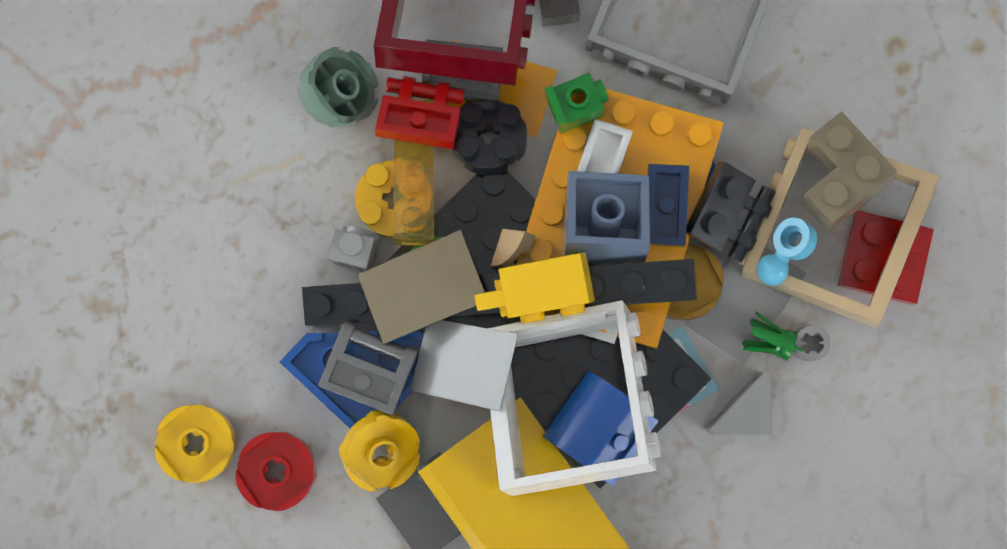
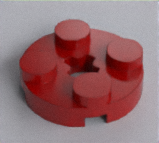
[235,432,317,511]

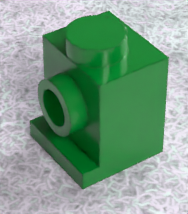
[545,72,609,134]

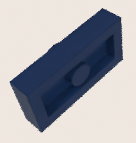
[648,164,689,247]

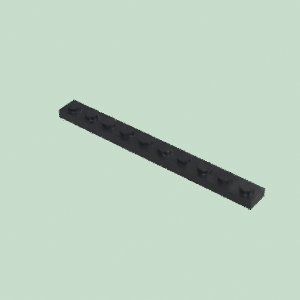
[302,258,698,326]

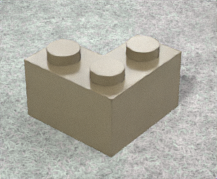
[802,111,897,233]

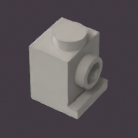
[328,225,381,271]

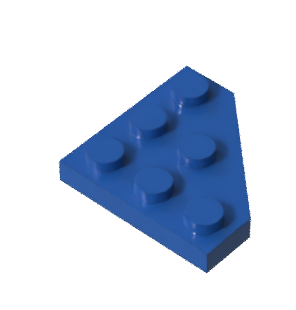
[280,330,424,429]

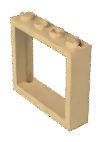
[738,127,940,329]

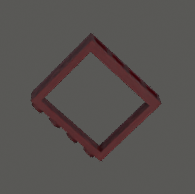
[373,0,535,86]

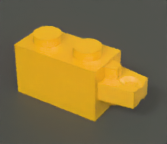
[474,252,595,324]

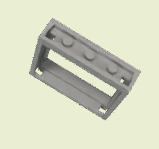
[585,0,769,105]

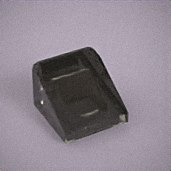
[538,0,580,27]

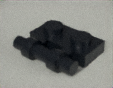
[686,161,776,263]

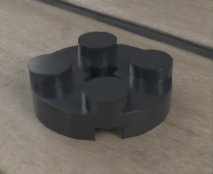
[452,100,527,175]

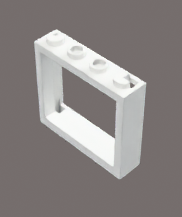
[488,300,661,496]

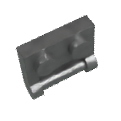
[318,320,420,415]

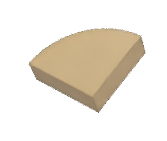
[491,229,535,269]

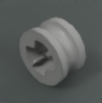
[793,326,830,361]

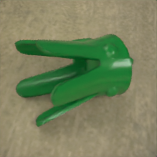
[742,311,804,361]

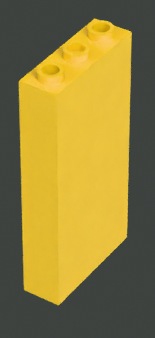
[418,397,630,549]

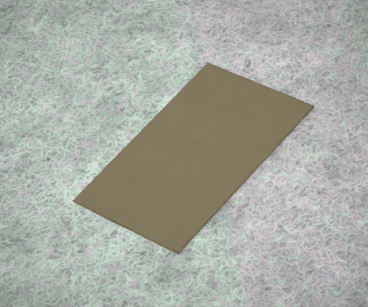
[357,230,485,344]

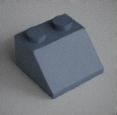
[563,171,650,266]

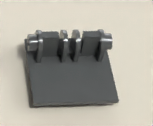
[376,452,461,549]

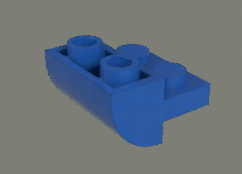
[542,371,658,487]

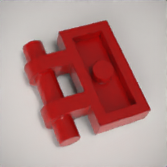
[375,76,465,149]

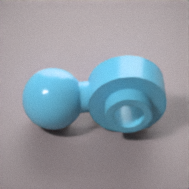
[756,217,817,286]

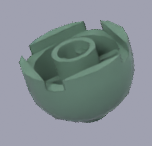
[299,47,378,127]

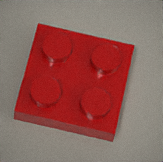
[837,210,934,305]

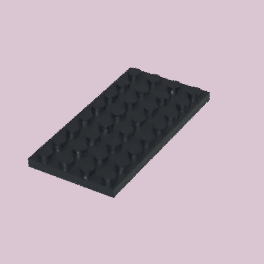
[384,171,712,489]

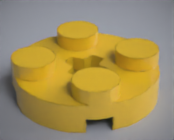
[355,160,433,238]
[154,404,237,483]
[339,410,420,491]

